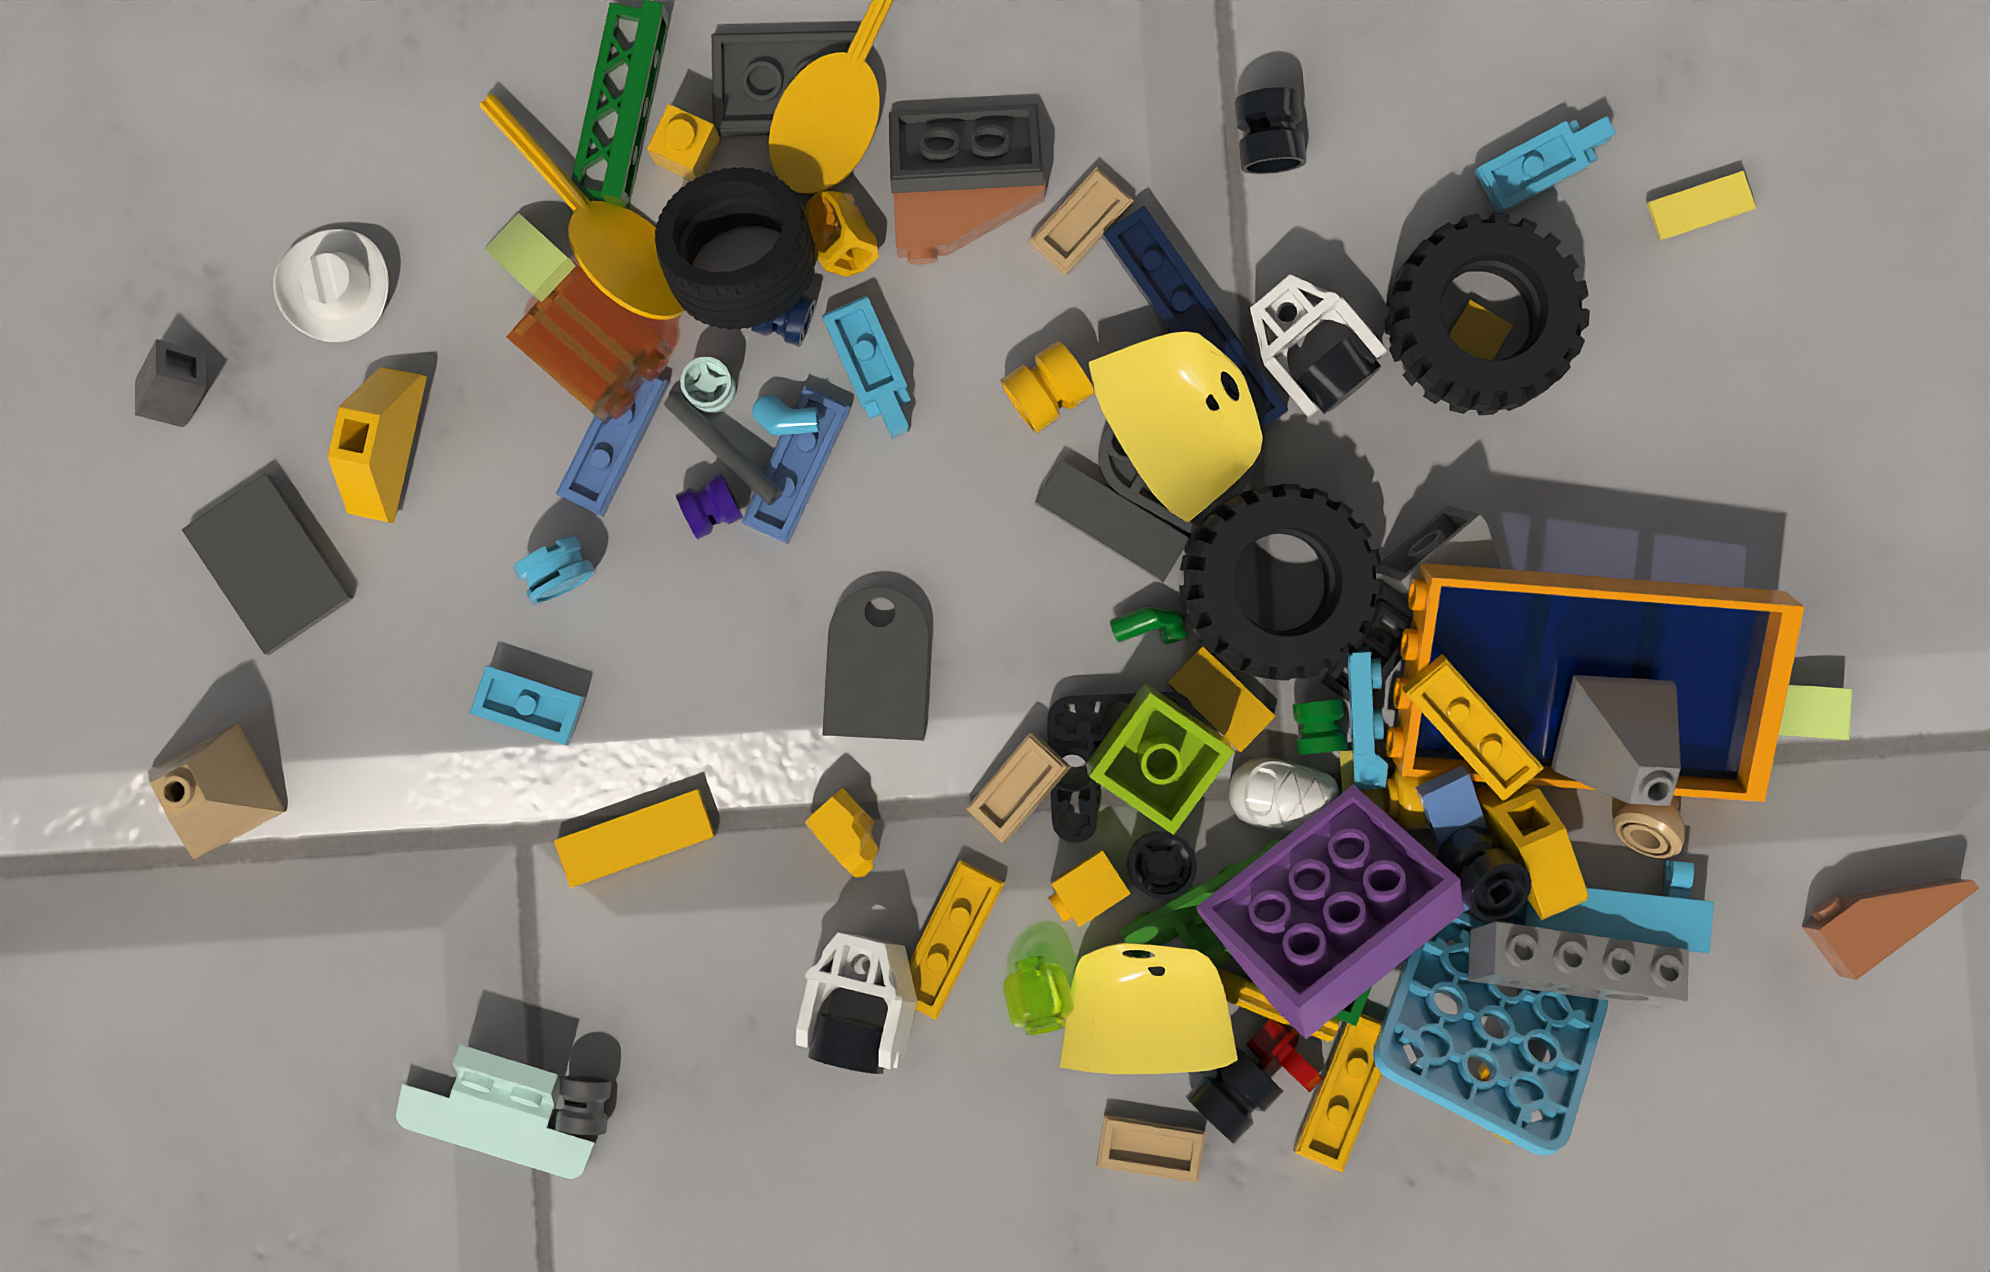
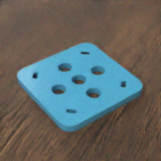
[1373,912,1608,1156]

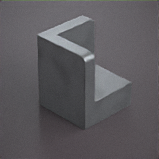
[135,339,207,427]

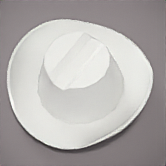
[273,229,389,342]

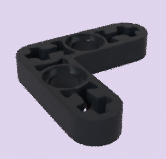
[1047,692,1194,843]

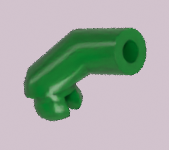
[1110,606,1188,645]

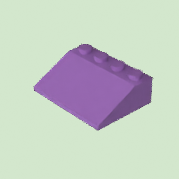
[1196,784,1464,1039]

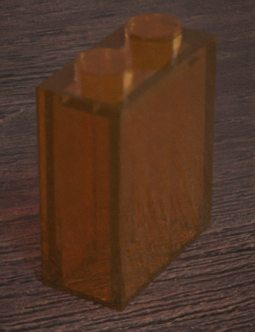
[506,261,672,425]

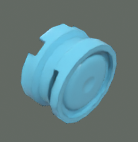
[513,535,596,605]

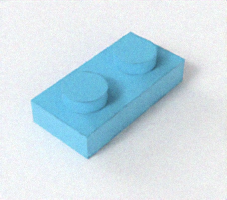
[469,665,585,745]

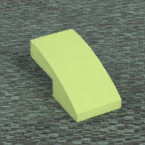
[484,213,576,302]
[1737,683,1852,740]

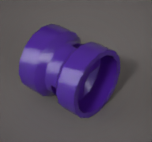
[675,473,743,540]

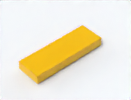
[1402,654,1544,801]
[554,789,716,888]
[909,860,1005,1020]
[1293,1013,1382,1173]

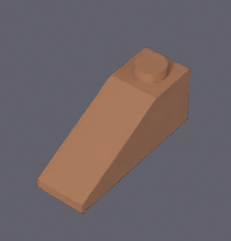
[893,179,1045,264]
[1802,878,1979,980]

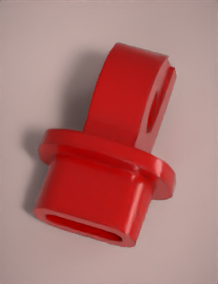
[1246,1019,1323,1093]

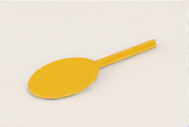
[769,0,894,195]
[479,94,685,320]

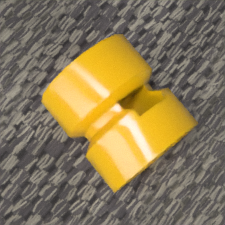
[1000,340,1095,434]

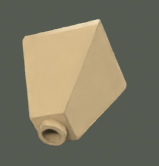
[148,723,286,859]

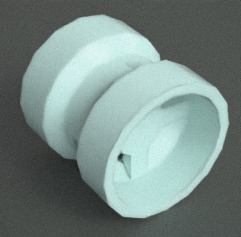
[681,357,736,414]

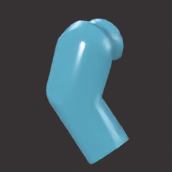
[752,395,820,436]

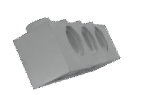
[1468,921,1689,1008]

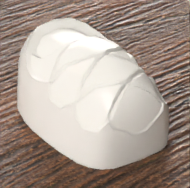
[1228,758,1339,833]

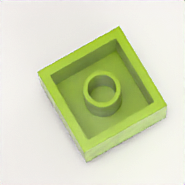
[1086,682,1235,835]

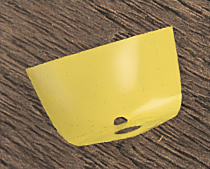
[1088,331,1263,522]
[1060,943,1238,1074]

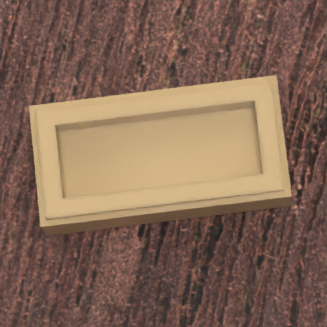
[1029,167,1134,277]
[966,733,1071,843]
[1096,1114,1206,1183]

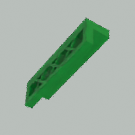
[571,0,670,209]

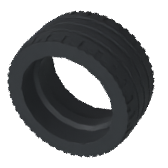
[655,167,816,330]

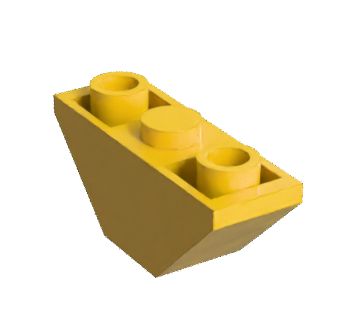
[327,367,427,524]
[1475,785,1588,920]

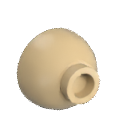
[1613,796,1685,858]

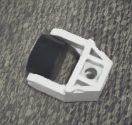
[1250,274,1387,417]
[796,932,917,1074]

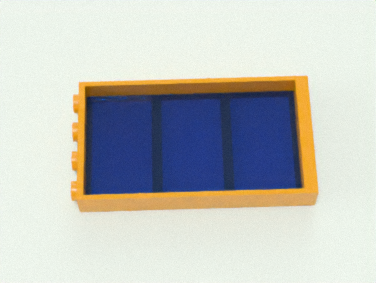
[1386,563,1805,802]

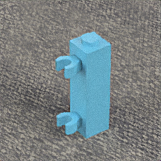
[1508,860,1714,953]

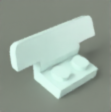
[396,1044,595,1179]

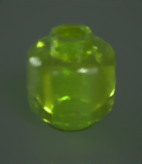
[1002,956,1074,1036]

